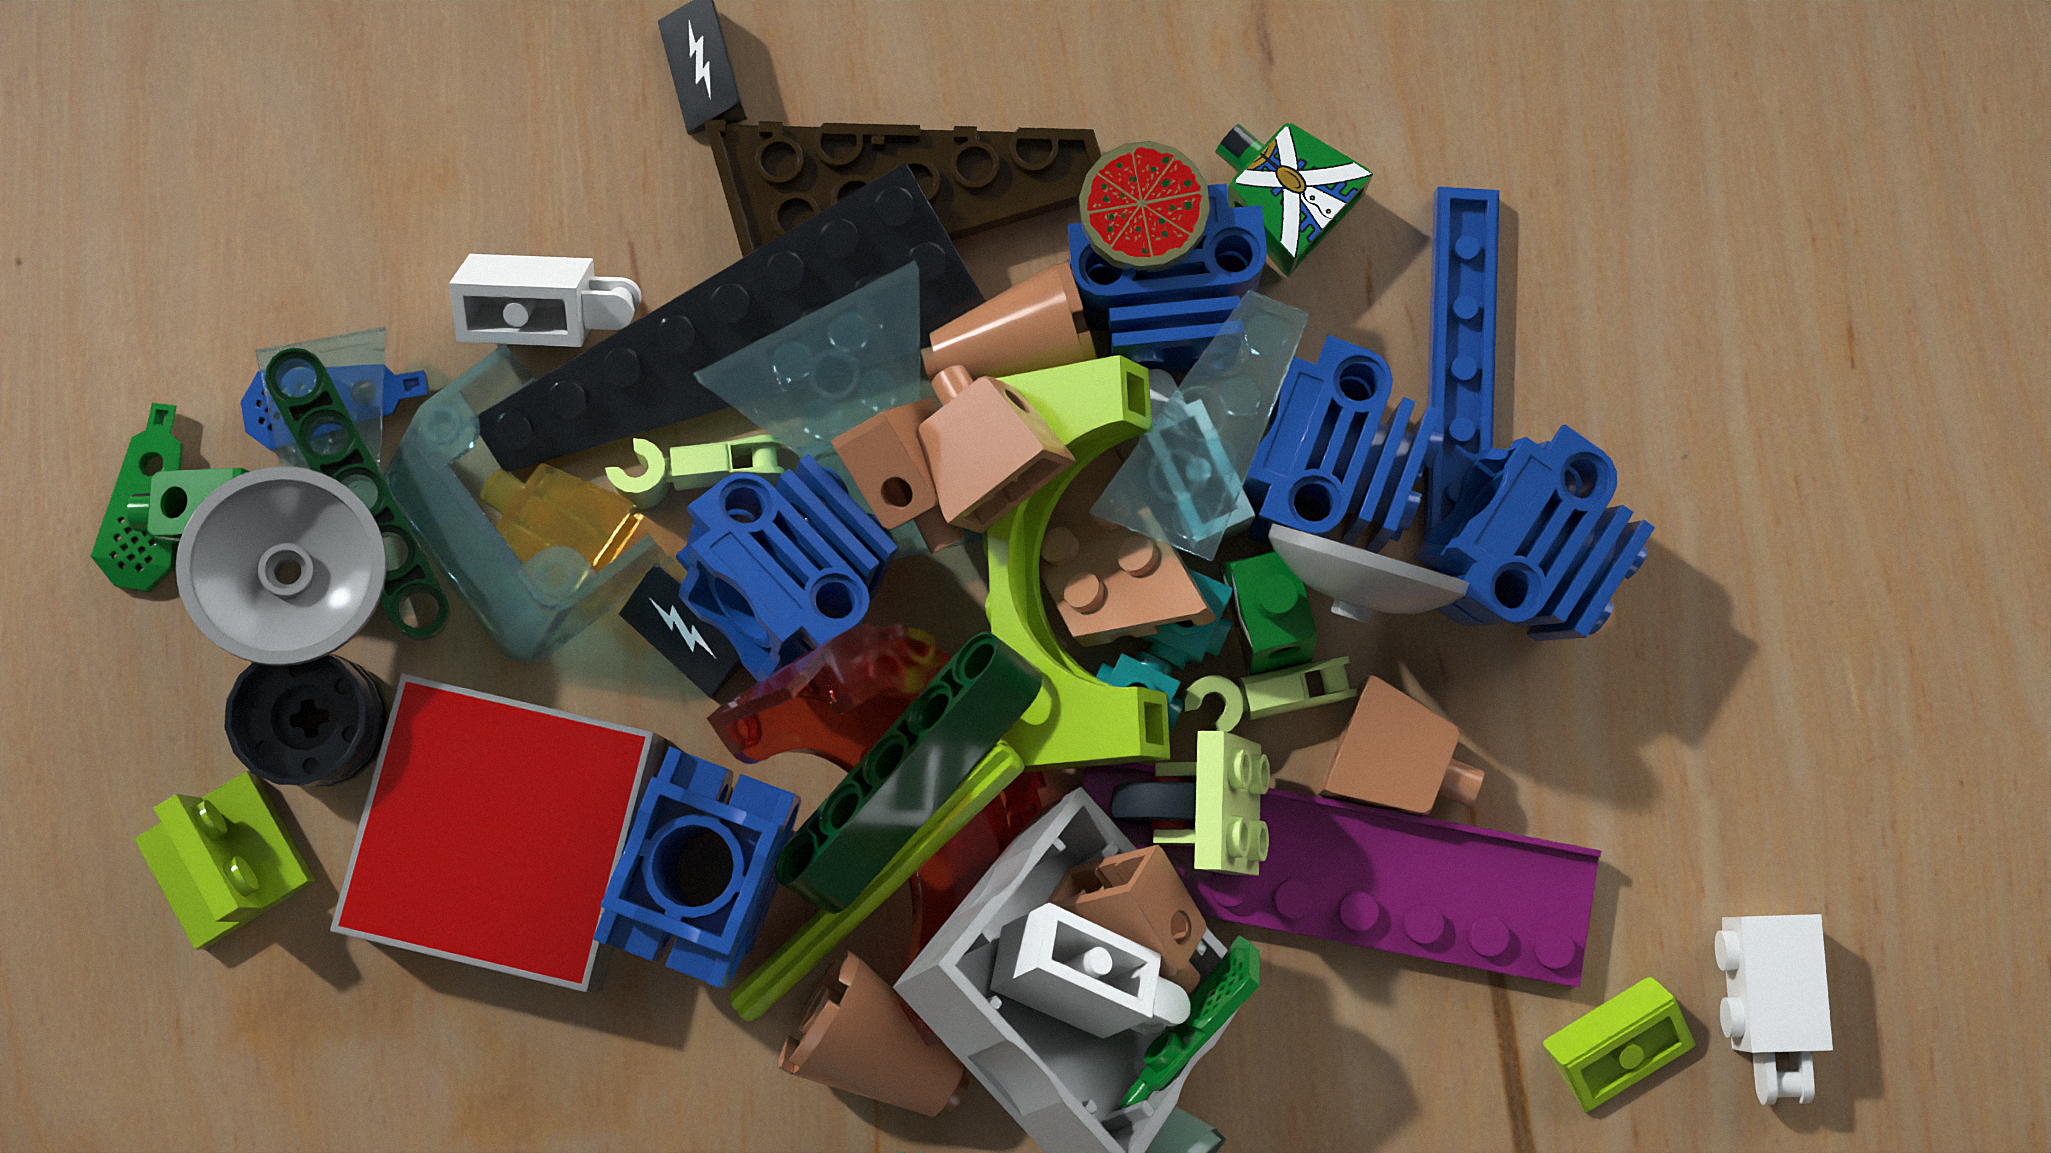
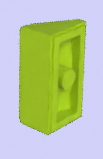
[1543,977,1696,1114]

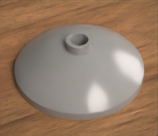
[176,466,387,666]
[1268,523,1469,623]

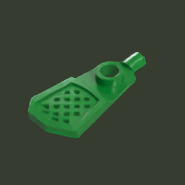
[90,402,183,593]
[1117,935,1260,1109]

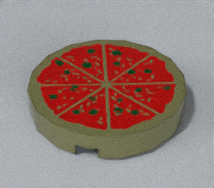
[1079,141,1210,272]

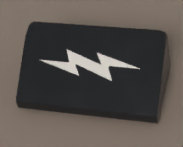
[658,0,747,135]
[619,563,743,699]

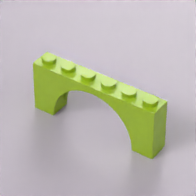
[983,355,1170,772]

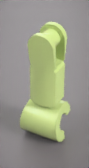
[605,435,785,509]
[1179,656,1358,732]

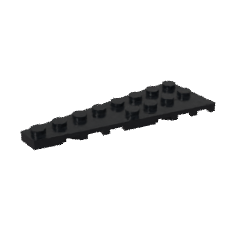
[470,162,986,473]

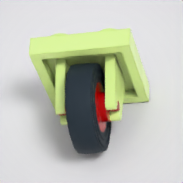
[1111,731,1270,876]

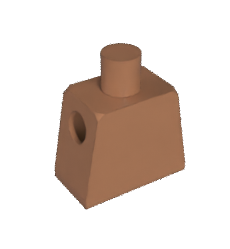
[917,365,1076,533]
[831,397,966,555]
[1317,675,1485,817]
[1045,844,1206,995]

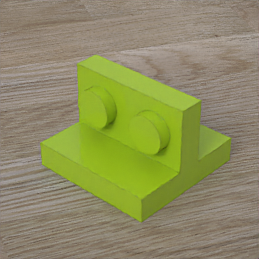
[134,771,316,950]

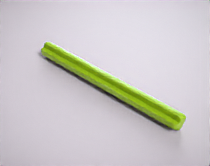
[729,743,1025,1022]

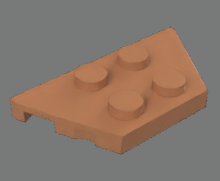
[1039,445,1217,647]

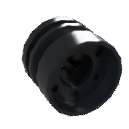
[224,653,390,787]

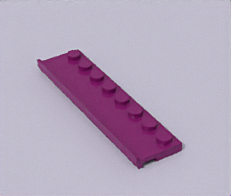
[1082,763,1602,988]

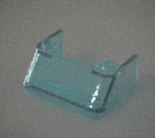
[383,344,674,663]

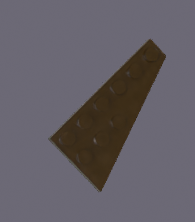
[703,120,1102,257]

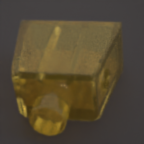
[480,463,645,613]

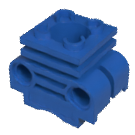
[1067,184,1267,379]
[1241,335,1444,554]
[1414,424,1655,641]
[676,454,898,696]
[593,746,801,988]

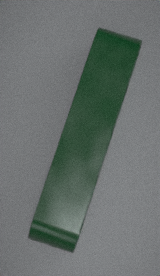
[265,348,450,641]
[775,632,1043,914]

